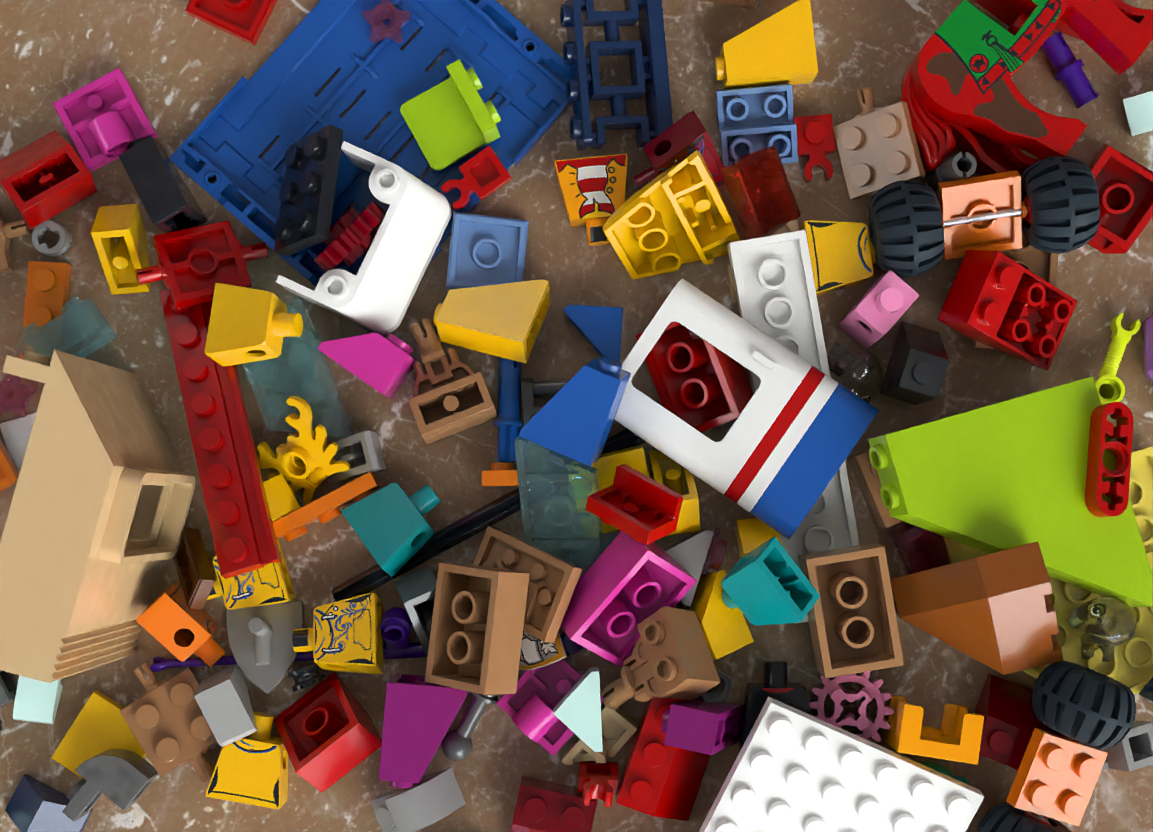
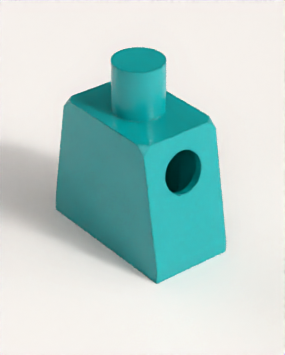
[341,482,441,577]
[722,537,820,626]

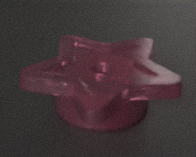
[362,0,411,43]
[0,374,37,417]
[701,528,727,577]

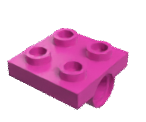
[52,68,158,172]
[496,658,605,756]

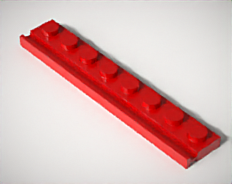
[159,289,281,579]

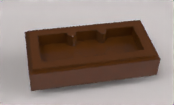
[173,528,216,610]

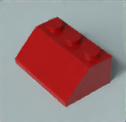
[636,322,754,433]
[615,697,711,821]

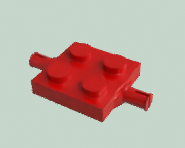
[135,220,268,309]

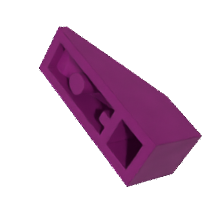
[661,701,743,755]

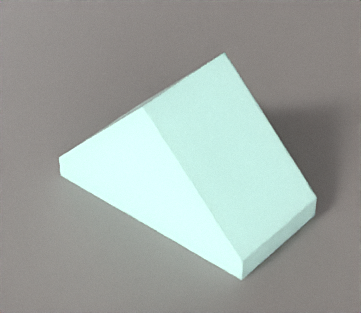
[553,667,603,752]

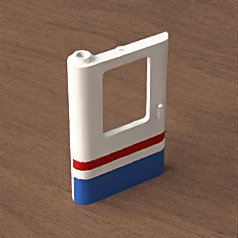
[614,278,879,539]

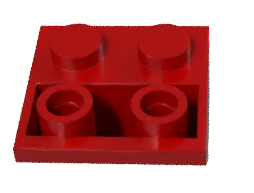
[0,130,98,230]

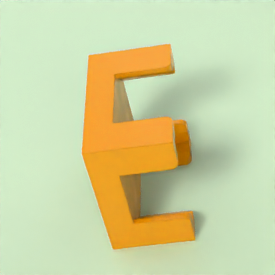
[881,694,984,765]

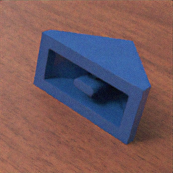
[563,305,623,363]

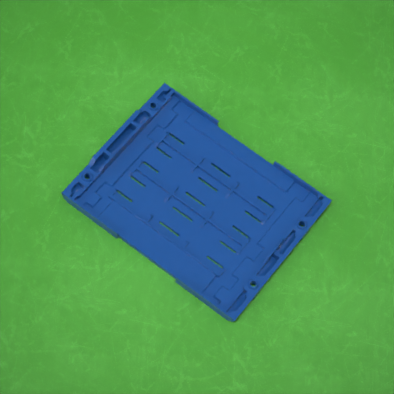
[169,0,573,331]

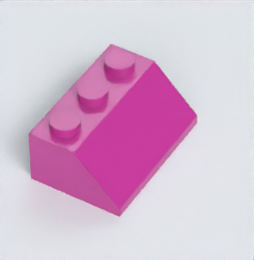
[561,531,697,667]

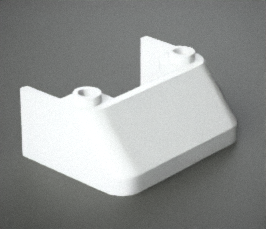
[276,141,451,334]

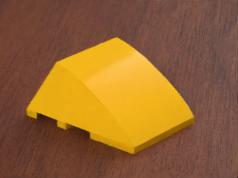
[602,150,742,280]

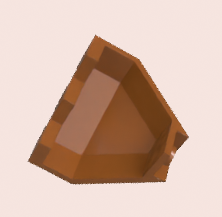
[890,542,1063,675]

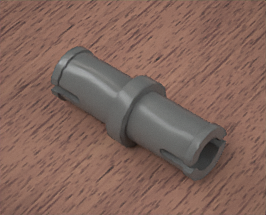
[924,152,977,192]

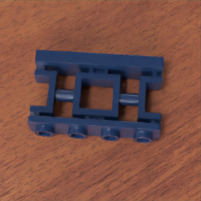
[560,0,673,151]

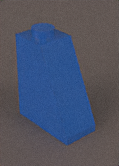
[519,357,631,467]

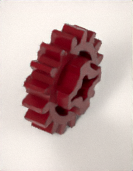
[314,200,386,272]

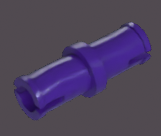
[1040,31,1099,109]

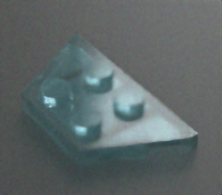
[243,297,355,438]
[514,436,603,563]

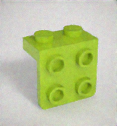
[400,59,501,171]

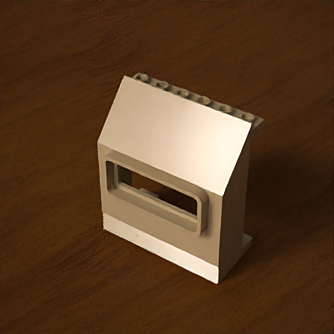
[0,349,196,683]

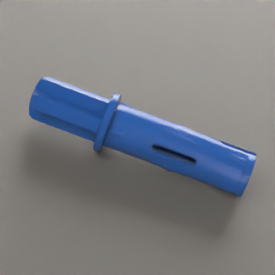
[494,357,524,463]

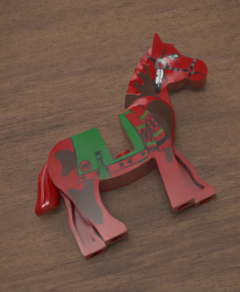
[901,0,1153,176]

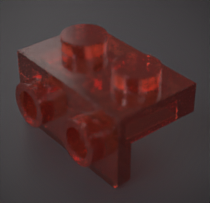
[721,146,801,239]

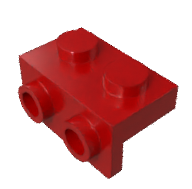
[585,464,683,545]

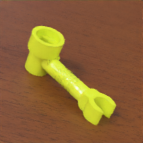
[1094,312,1141,405]

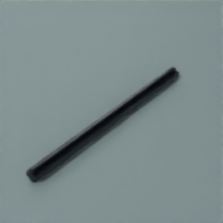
[332,429,646,601]

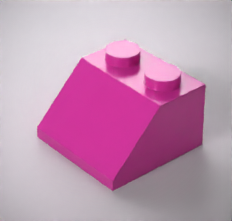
[317,332,416,399]

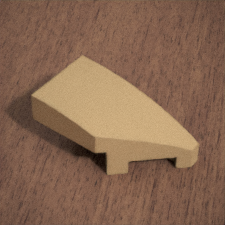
[561,706,639,765]

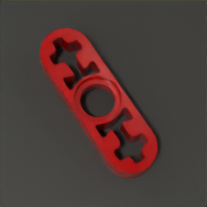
[1085,402,1134,518]

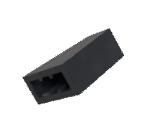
[118,136,208,233]
[879,321,949,405]

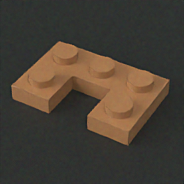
[473,526,582,643]

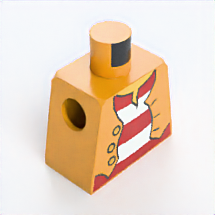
[555,153,628,246]

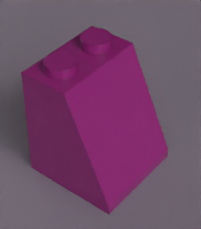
[379,673,469,788]

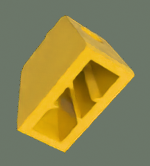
[205,283,303,366]

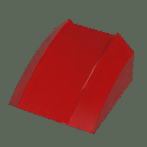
[1087,143,1153,254]

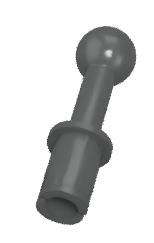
[442,692,499,761]

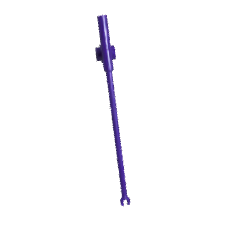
[151,607,427,672]

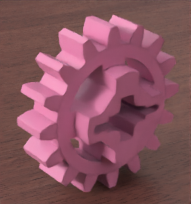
[809,671,894,742]

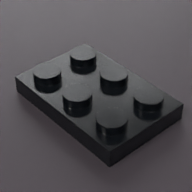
[274,125,343,256]

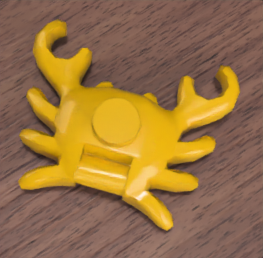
[257,396,350,505]

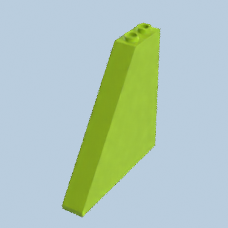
[868,376,1153,607]

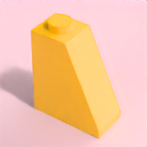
[714,0,818,89]
[433,279,551,364]

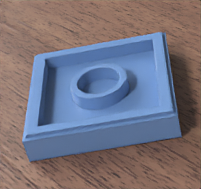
[446,212,529,289]

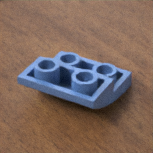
[715,83,798,169]

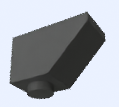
[394,566,437,657]

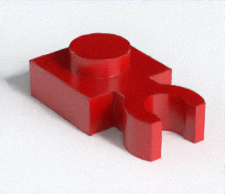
[794,113,836,183]
[440,146,512,210]
[578,761,618,808]

